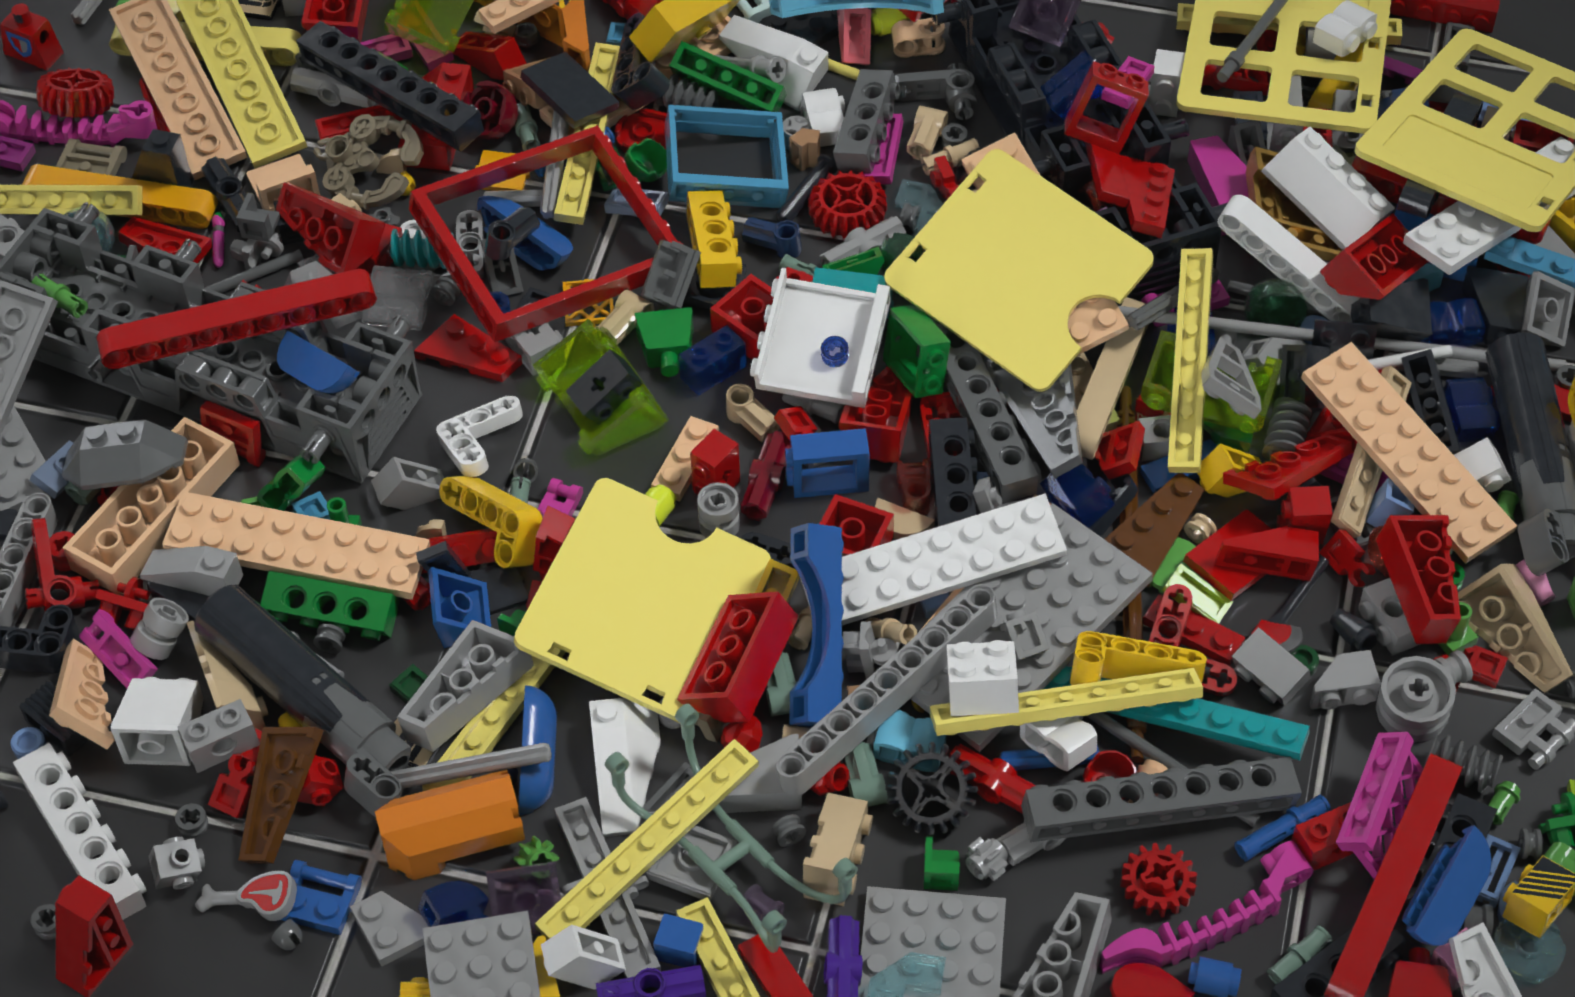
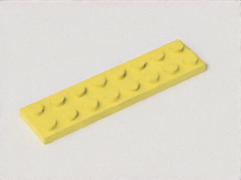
[175,0,308,169]

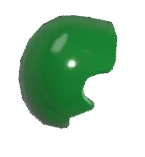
[625,138,667,183]

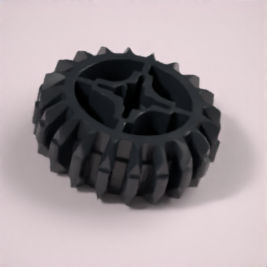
[885,742,978,835]

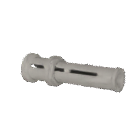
[715,54,787,83]

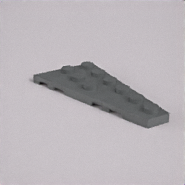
[984,359,1083,478]

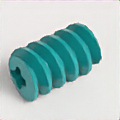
[390,229,454,269]

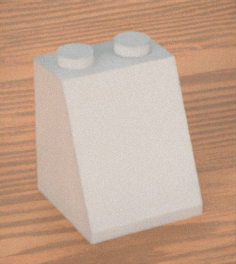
[111,677,204,766]

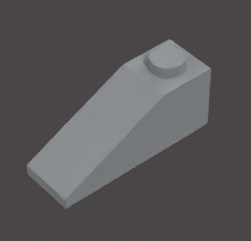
[140,546,243,596]

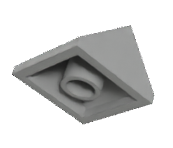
[1521,271,1575,347]

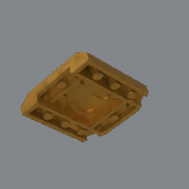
[1245,147,1343,261]

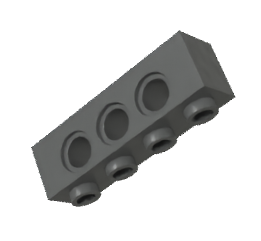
[833,69,900,173]

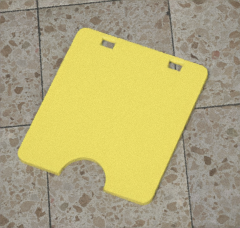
[884,149,1154,392]
[514,478,771,723]

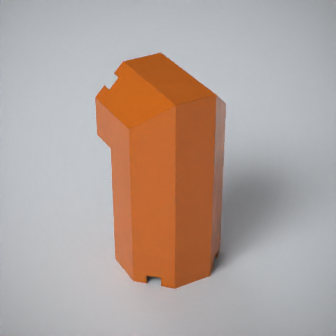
[375,769,525,880]

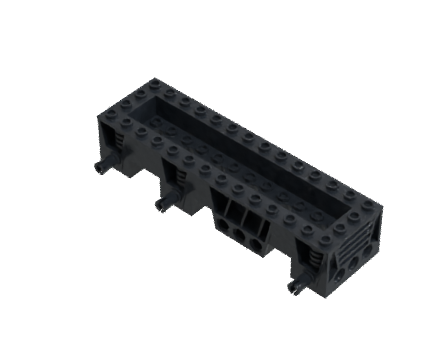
[931,0,1228,306]

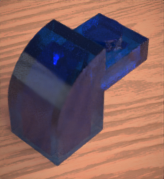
[418,881,489,927]

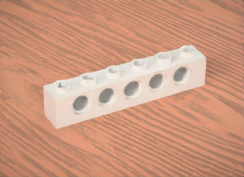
[13,742,147,920]

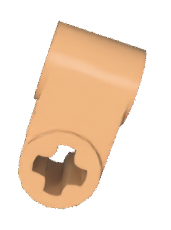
[891,18,945,58]

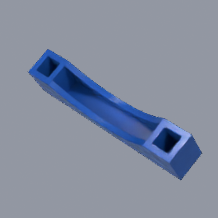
[790,523,844,727]

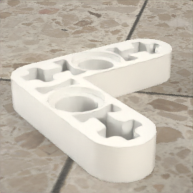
[436,396,523,477]

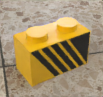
[1502,856,1575,939]

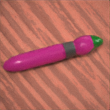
[212,211,225,268]

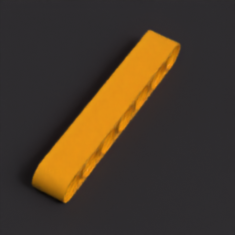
[22,164,218,229]

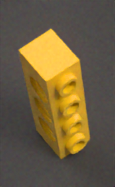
[686,190,742,288]

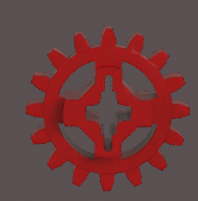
[1121,843,1197,917]

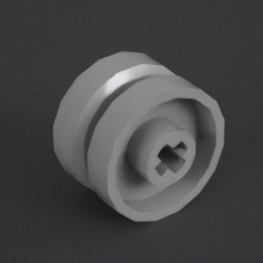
[1376,656,1456,743]

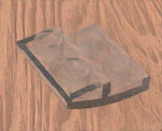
[362,265,433,331]

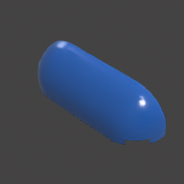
[477,196,573,270]
[277,330,360,393]
[519,685,557,815]
[1402,825,1491,946]

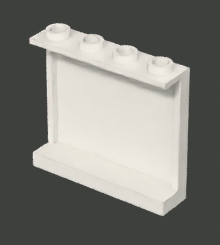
[750,268,891,408]

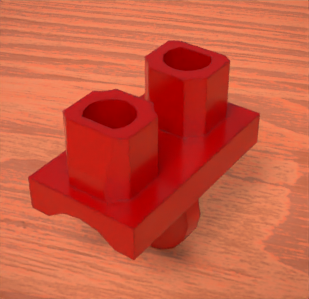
[95,577,150,631]

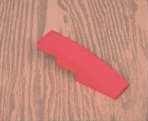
[837,8,871,65]

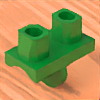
[1538,792,1575,847]

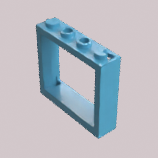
[665,105,789,208]

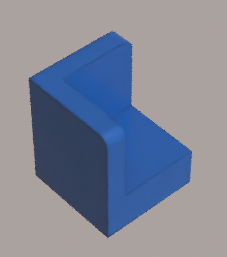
[653,913,704,968]

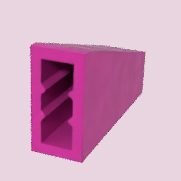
[1187,135,1249,236]

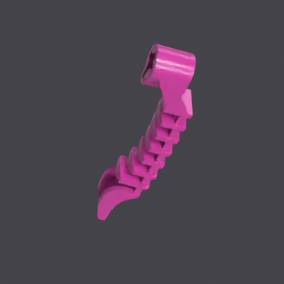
[0,100,157,147]
[1099,841,1314,974]

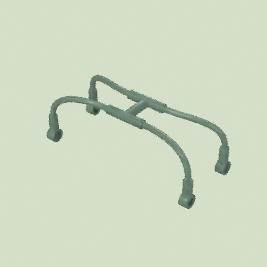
[604,704,858,953]

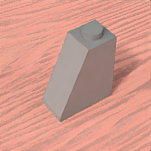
[720,734,802,813]

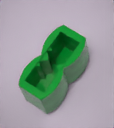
[257,454,325,511]

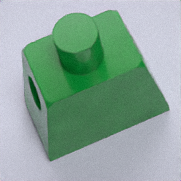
[635,307,693,377]

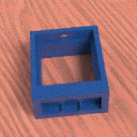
[785,428,870,498]

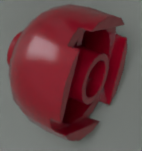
[463,80,518,140]

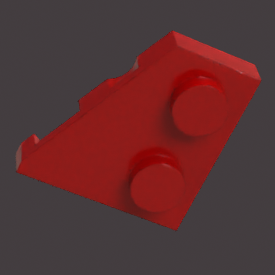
[1095,421,1145,480]

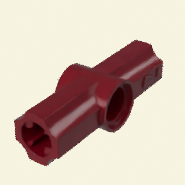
[741,431,791,521]

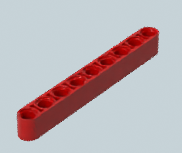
[97,269,377,369]
[1324,753,1463,997]

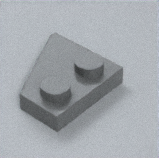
[350,891,438,967]

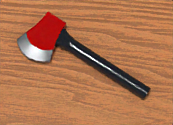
[1251,556,1329,653]

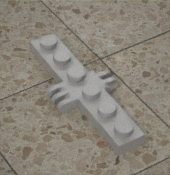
[554,797,661,978]

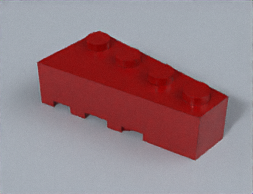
[1376,515,1461,644]

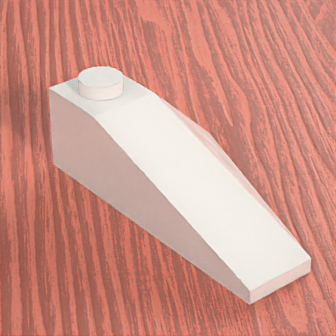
[719,15,828,111]
[589,698,661,838]

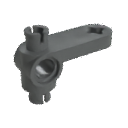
[894,63,977,120]

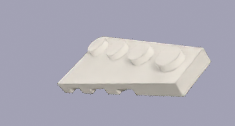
[1448,923,1522,997]

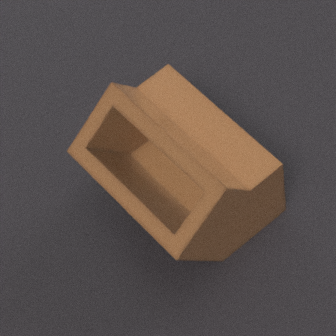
[789,128,820,171]

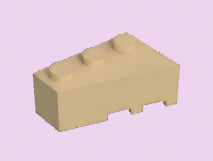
[803,793,873,906]

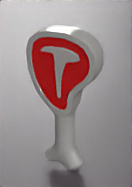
[195,871,297,921]

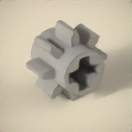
[965,837,1008,881]

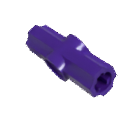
[823,915,863,997]
[596,965,706,997]

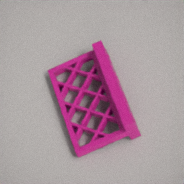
[1336,732,1423,879]

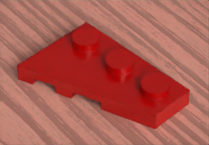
[118,217,212,263]
[414,314,523,382]

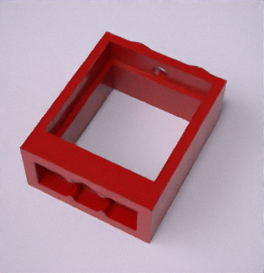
[1065,61,1149,154]

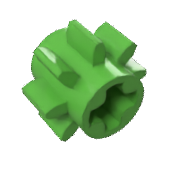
[513,836,559,882]

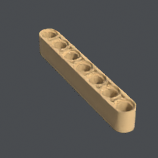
[1077,297,1149,460]

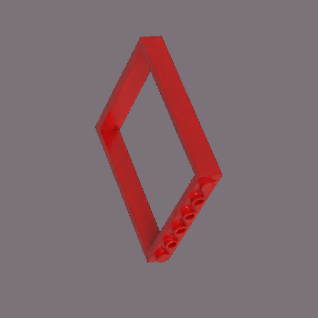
[409,125,682,343]

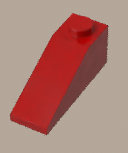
[448,31,527,80]
[1215,526,1319,581]

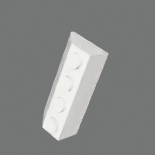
[1261,127,1395,250]

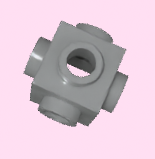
[149,837,205,890]

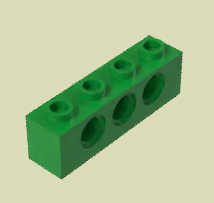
[669,41,787,120]
[260,571,400,641]

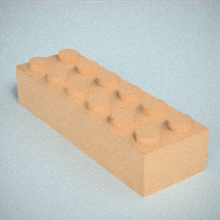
[63,417,240,596]

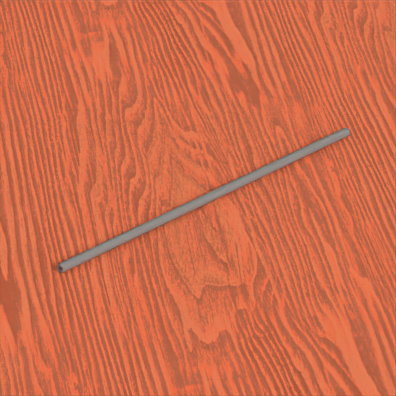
[1118,306,1566,371]

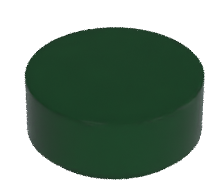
[1290,645,1319,677]

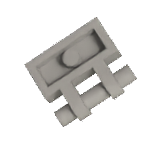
[1492,688,1575,770]

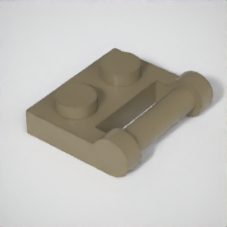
[56,138,127,176]

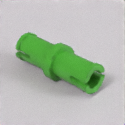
[31,274,88,318]

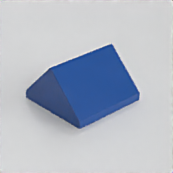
[428,567,491,648]

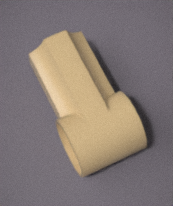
[907,105,948,160]
[596,289,654,347]
[726,384,780,442]

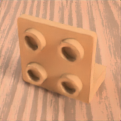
[246,154,320,211]

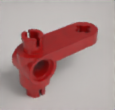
[25,518,99,612]

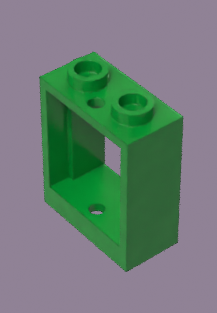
[883,305,951,398]

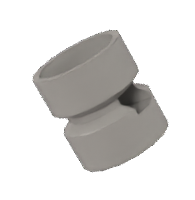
[697,482,740,538]
[130,598,189,660]

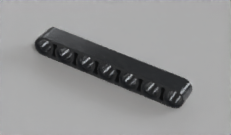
[1397,92,1483,219]

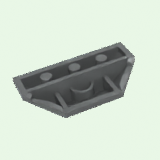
[61,420,188,490]

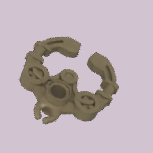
[313,114,424,210]

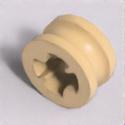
[1184,513,1217,544]

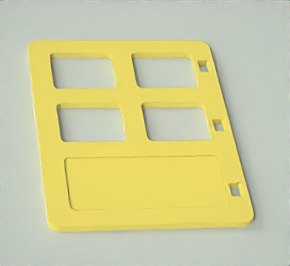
[1176,0,1391,134]
[1354,29,1575,232]

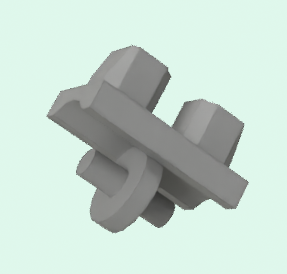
[230,230,284,270]
[842,621,898,680]

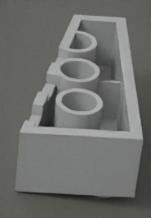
[397,620,534,752]
[1012,892,1112,997]

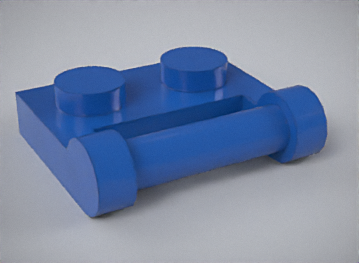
[281,859,362,935]

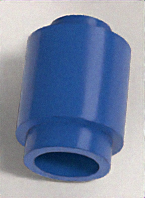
[1187,956,1242,997]

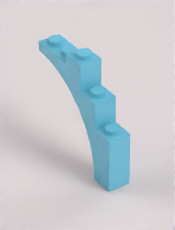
[769,0,945,18]

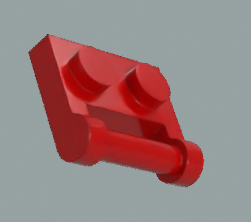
[200,401,266,467]

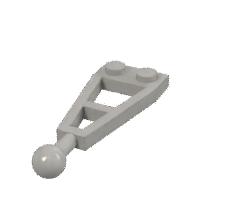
[1201,330,1262,419]

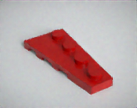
[1119,154,1175,238]
[1223,434,1353,500]

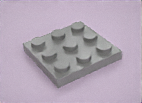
[422,911,540,997]

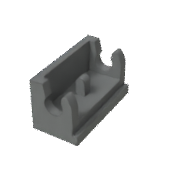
[640,240,701,308]

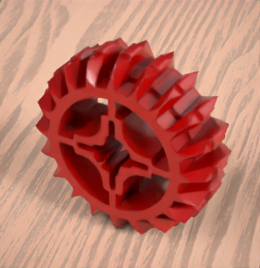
[36,67,115,119]
[809,169,887,240]

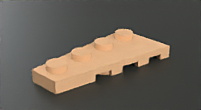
[49,639,115,749]

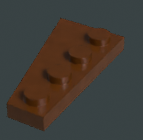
[1105,473,1205,588]
[238,727,324,864]

